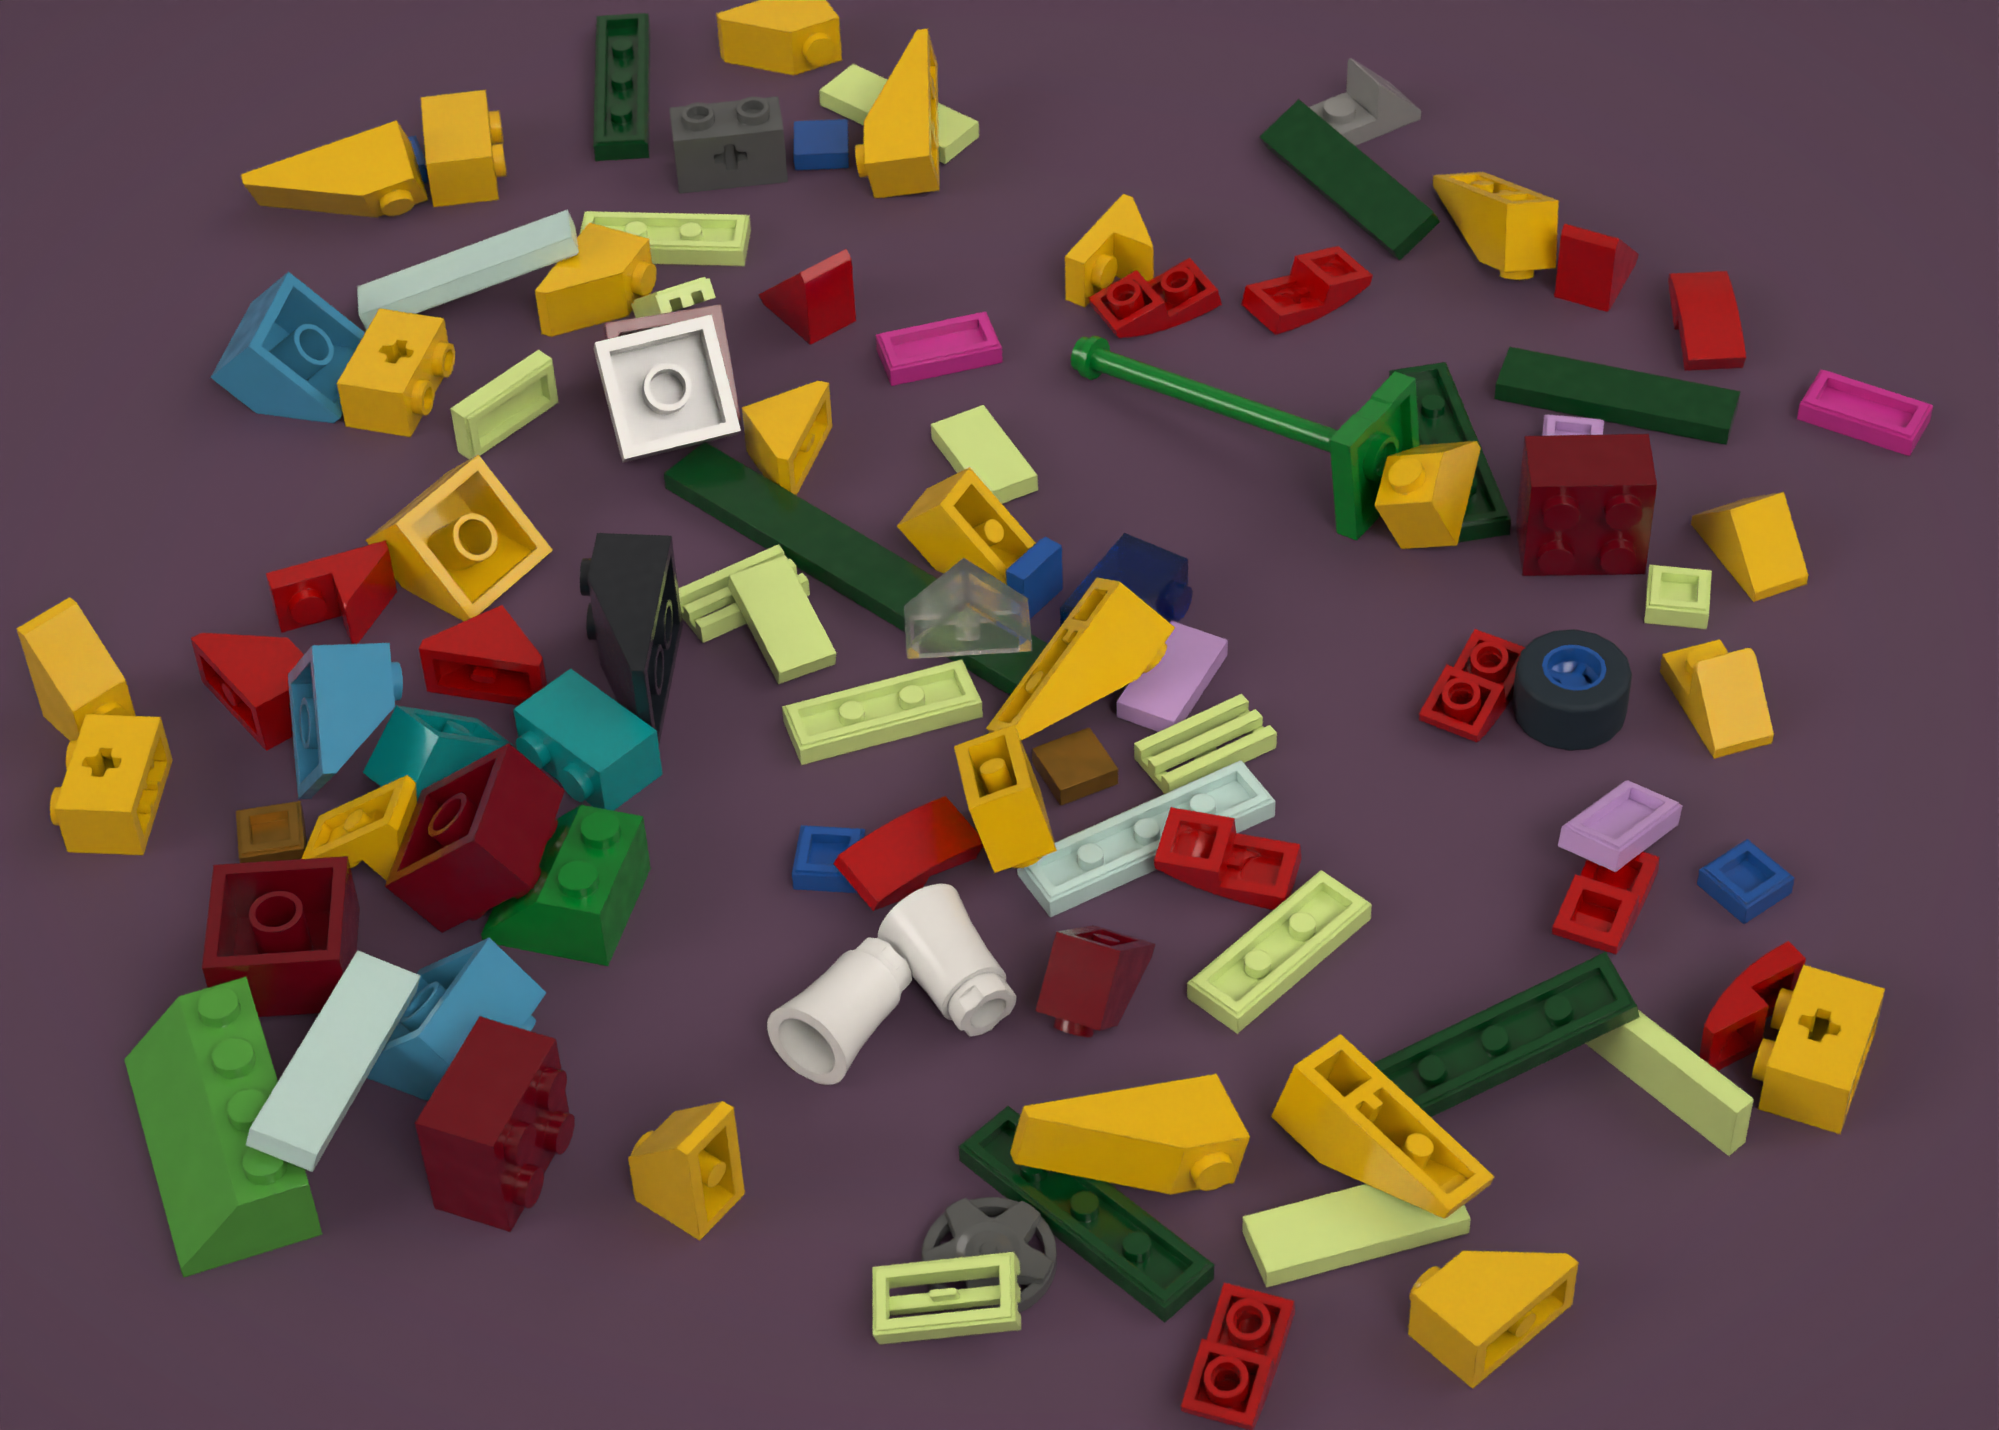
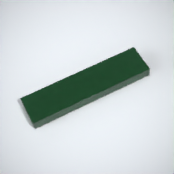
[593,13,650,161]
[1259,99,1440,261]
[1494,347,1741,445]
[1389,362,1511,543]
[1373,952,1640,1117]
[959,1106,1214,1322]

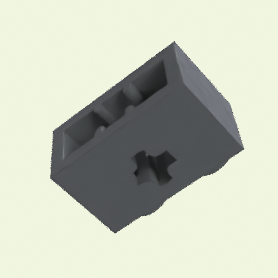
[669,96,788,194]

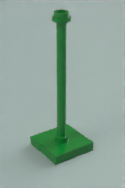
[1071,336,1419,541]

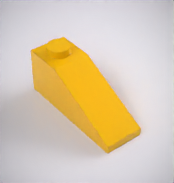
[855,29,940,199]
[240,120,428,218]
[1433,172,1559,280]
[986,577,1175,741]
[1271,1034,1495,1219]
[1010,1074,1250,1195]

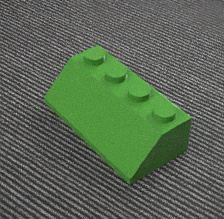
[124,977,323,1278]

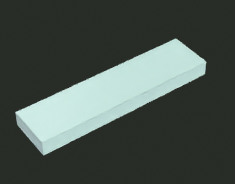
[357,209,579,331]
[1017,760,1276,918]
[246,950,421,1172]

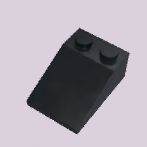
[580,533,683,744]

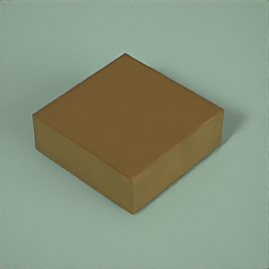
[1032,727,1118,805]
[236,801,307,863]

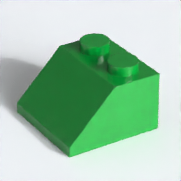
[481,805,651,966]

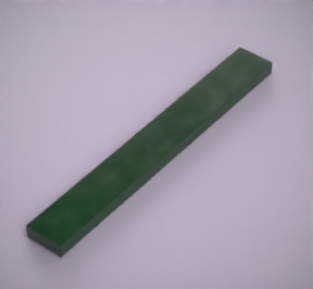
[664,442,1047,695]

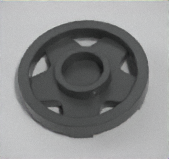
[922,1197,1057,1313]

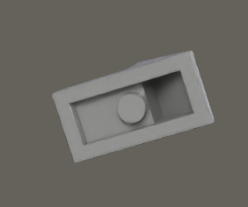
[1309,58,1421,146]

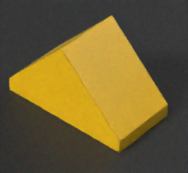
[742,381,833,496]
[1691,492,1809,602]

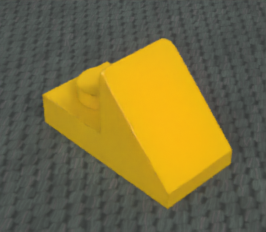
[1065,194,1154,307]
[1660,639,1774,759]
[301,775,417,881]

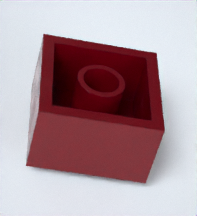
[1516,434,1657,576]
[385,743,565,933]
[202,856,360,1017]
[415,1016,575,1232]

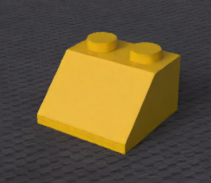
[365,454,553,621]

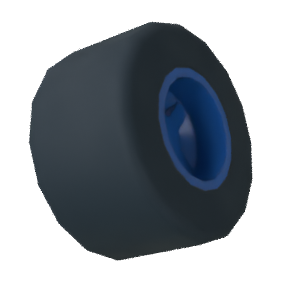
[1512,629,1632,751]

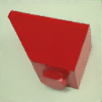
[191,632,304,751]

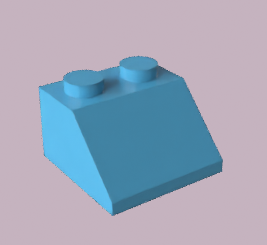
[210,271,365,424]
[288,643,403,799]
[367,938,547,1101]

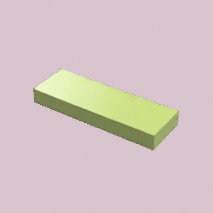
[819,64,979,164]
[580,211,751,266]
[782,660,983,765]
[1187,870,1372,1034]
[1585,1010,1753,1156]
[1242,1184,1471,1288]

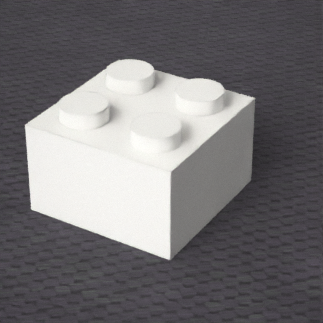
[593,315,741,463]

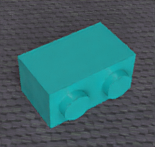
[513,669,663,811]

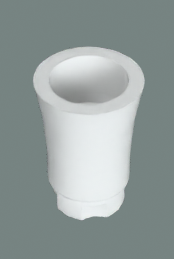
[878,884,1016,1037]
[767,938,912,1085]

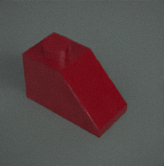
[1036,925,1155,1038]

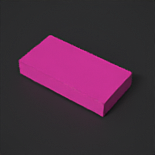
[876,312,1002,386]
[1797,369,1933,456]

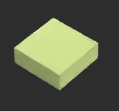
[1644,565,1712,629]

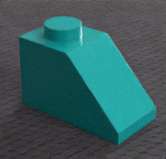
[363,705,518,801]

